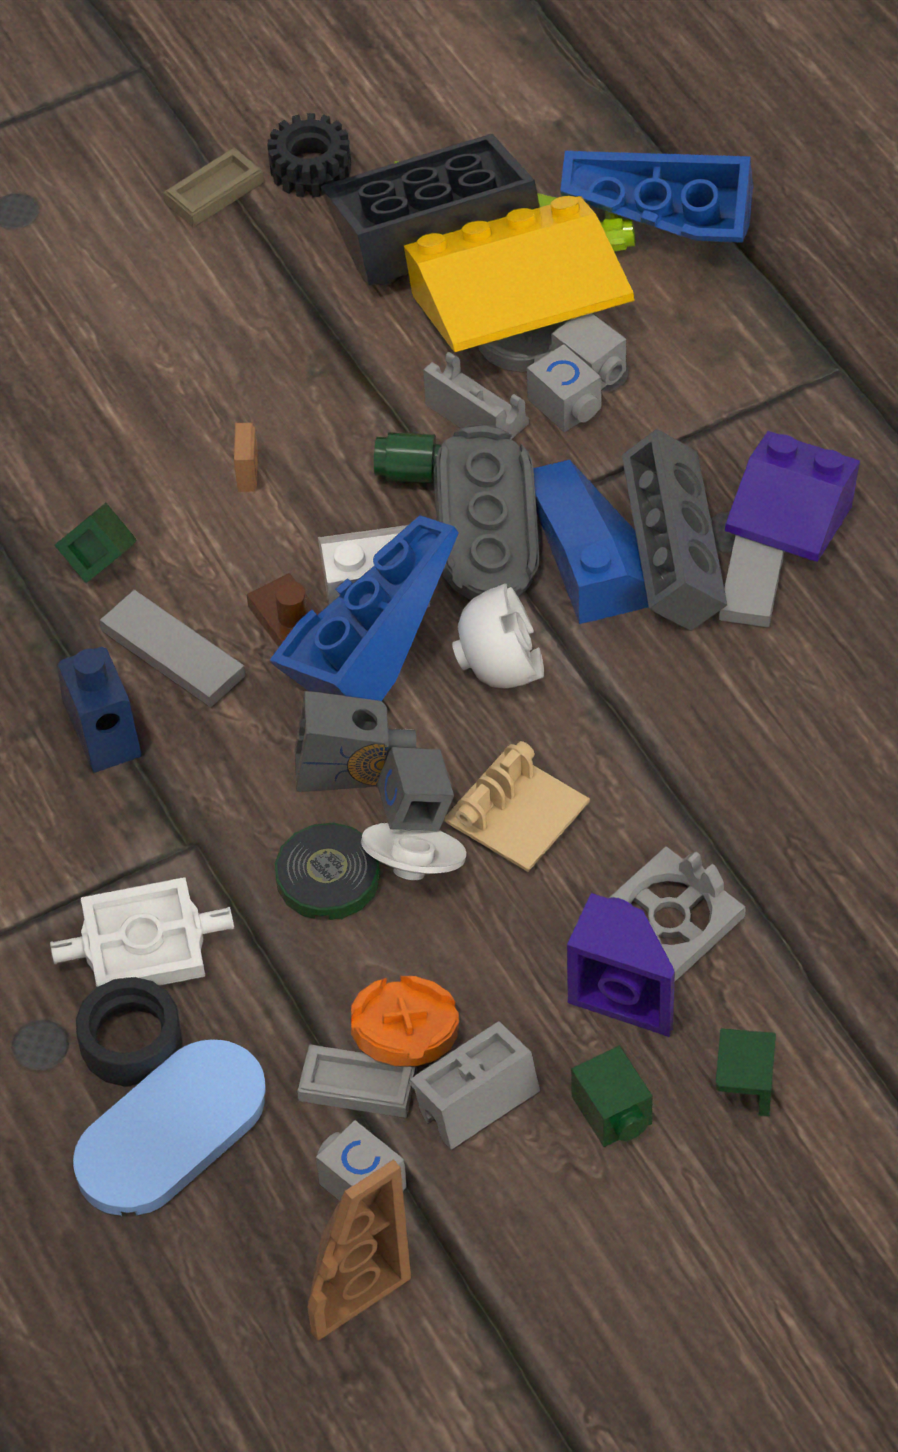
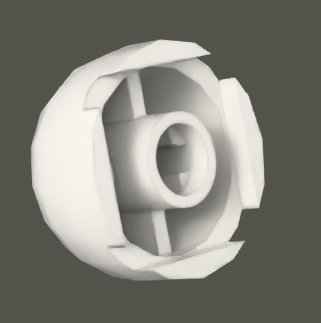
[453,584,544,688]

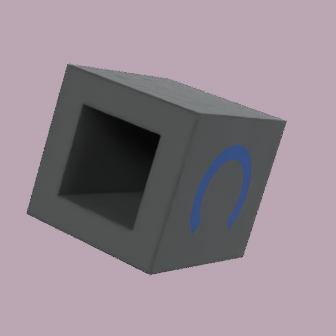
[377,747,454,831]

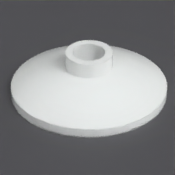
[361,823,467,880]

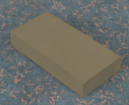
[163,148,264,227]

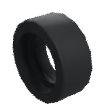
[76,977,182,1086]

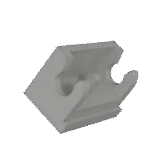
[423,352,529,439]
[410,1021,540,1150]

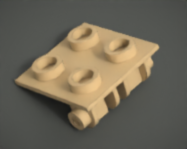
[444,741,590,872]

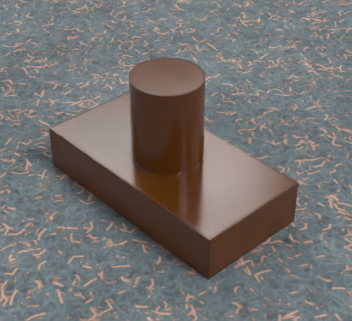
[246,573,320,647]

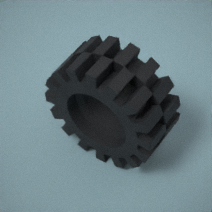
[267,113,352,198]

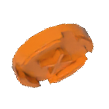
[351,976,459,1066]

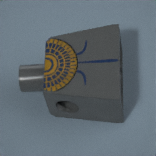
[294,691,416,792]

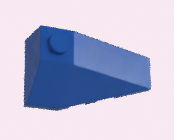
[560,151,753,242]
[533,460,649,624]
[270,515,459,701]

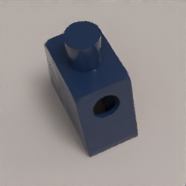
[57,647,142,773]

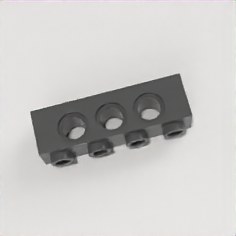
[622,429,727,631]

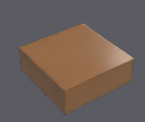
[234,423,258,492]

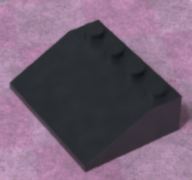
[320,134,540,286]

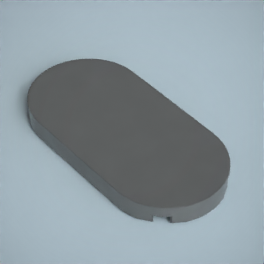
[434,425,539,600]

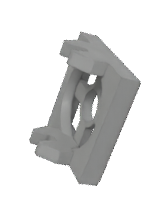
[609,846,746,981]

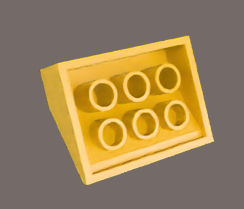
[404,196,635,353]

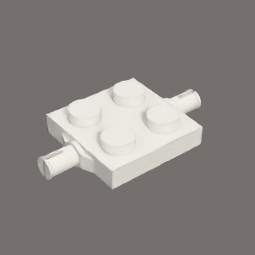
[50,877,234,987]

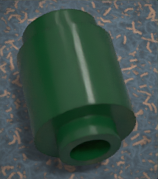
[374,432,441,483]

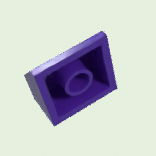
[725,431,860,562]
[567,893,675,1037]

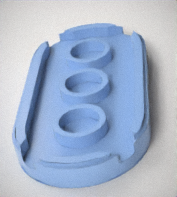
[73,1040,266,1216]

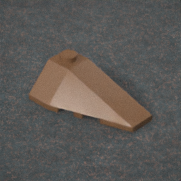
[307,1159,411,1341]

